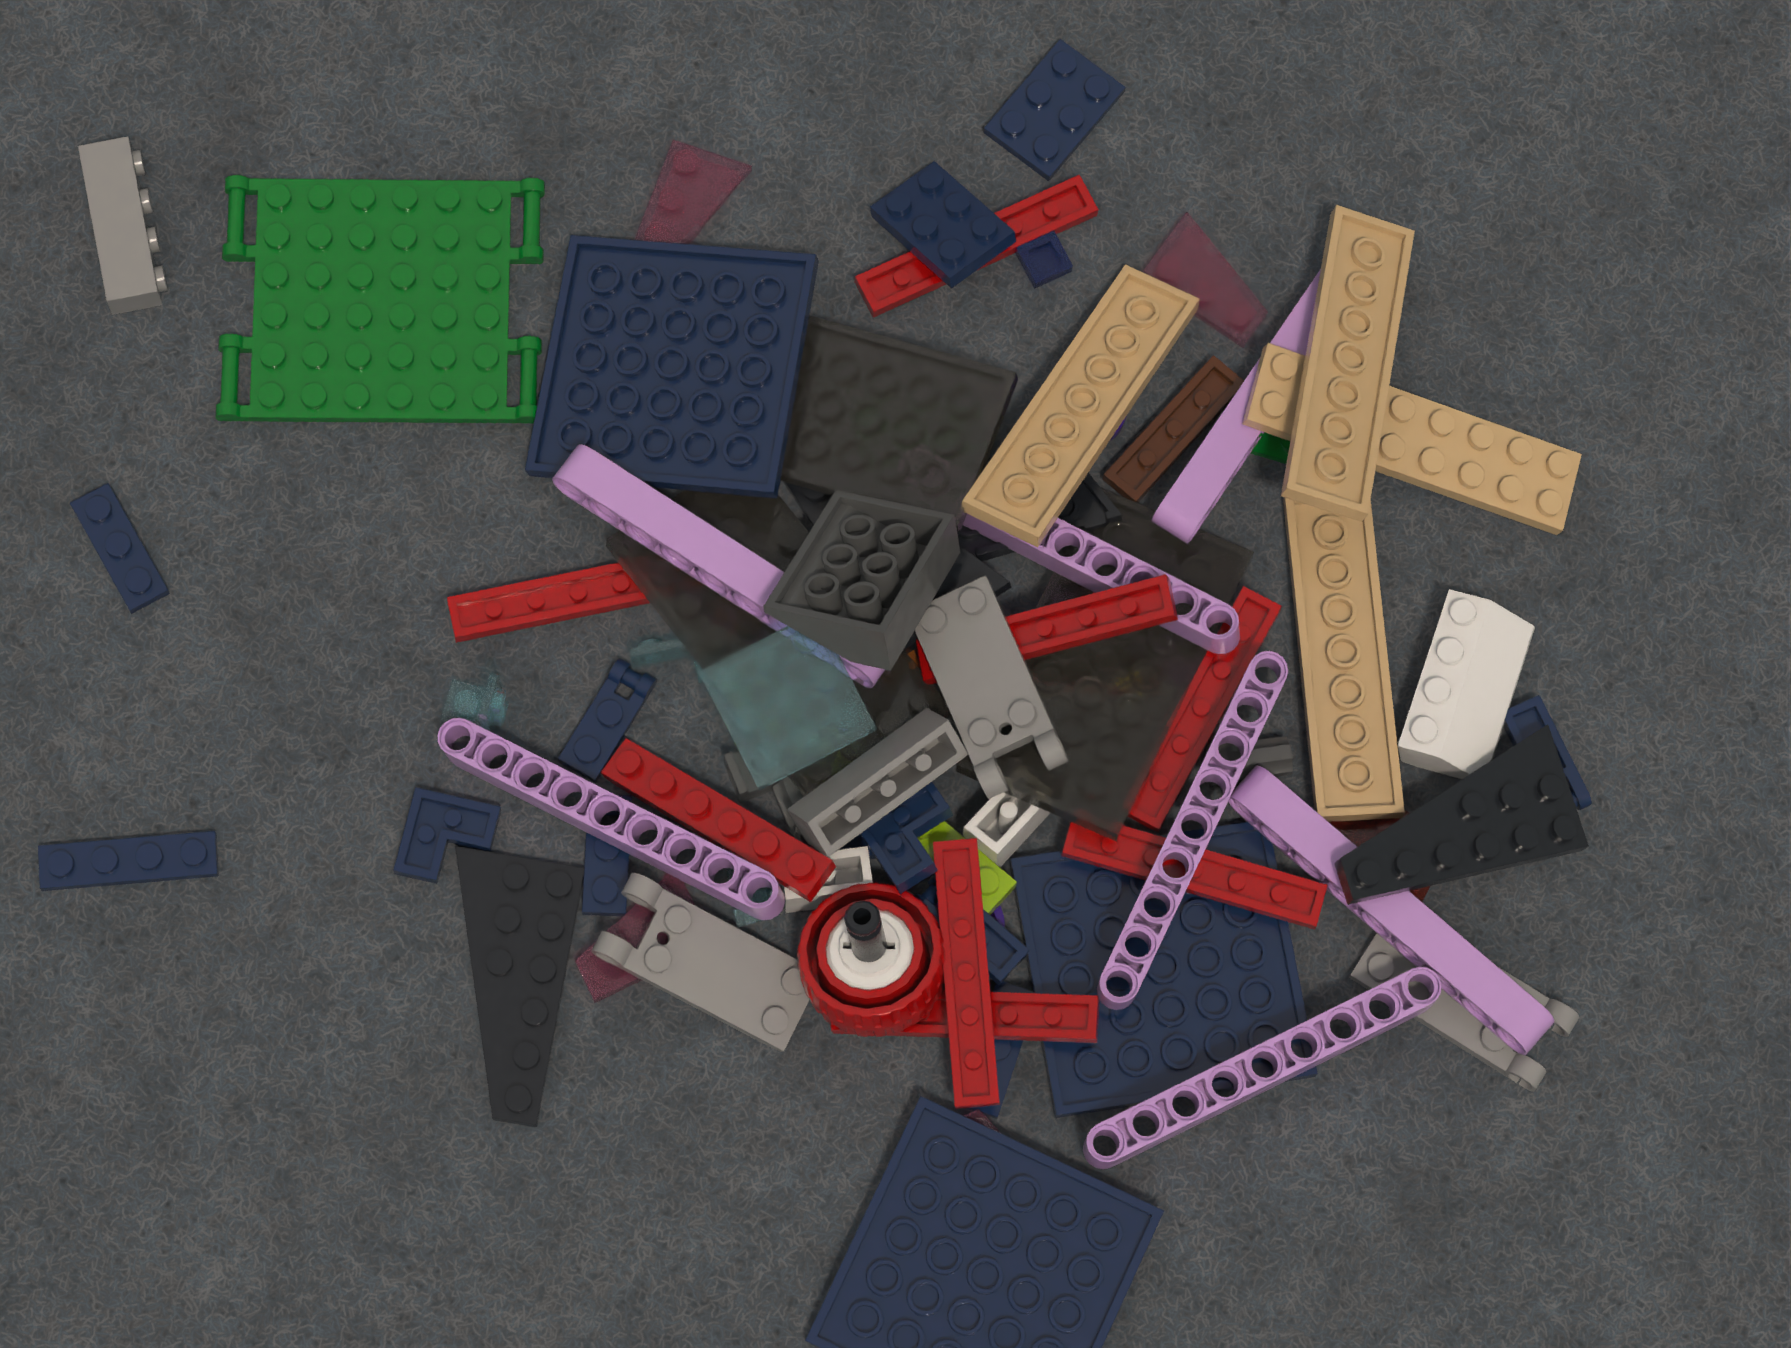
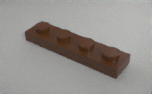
[1102,355,1244,507]

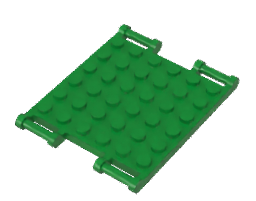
[215,175,545,423]

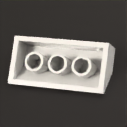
[1398,589,1535,779]

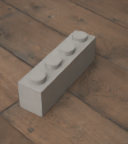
[78,136,168,315]
[787,708,969,857]

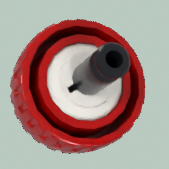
[797,883,945,1037]

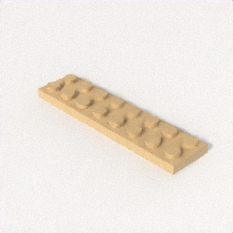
[1281,205,1415,522]
[961,264,1200,548]
[1242,343,1582,535]
[1283,497,1405,822]

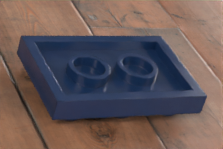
[983,39,1126,181]
[870,161,1016,289]

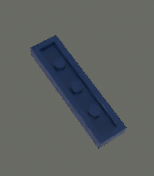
[38,831,219,891]

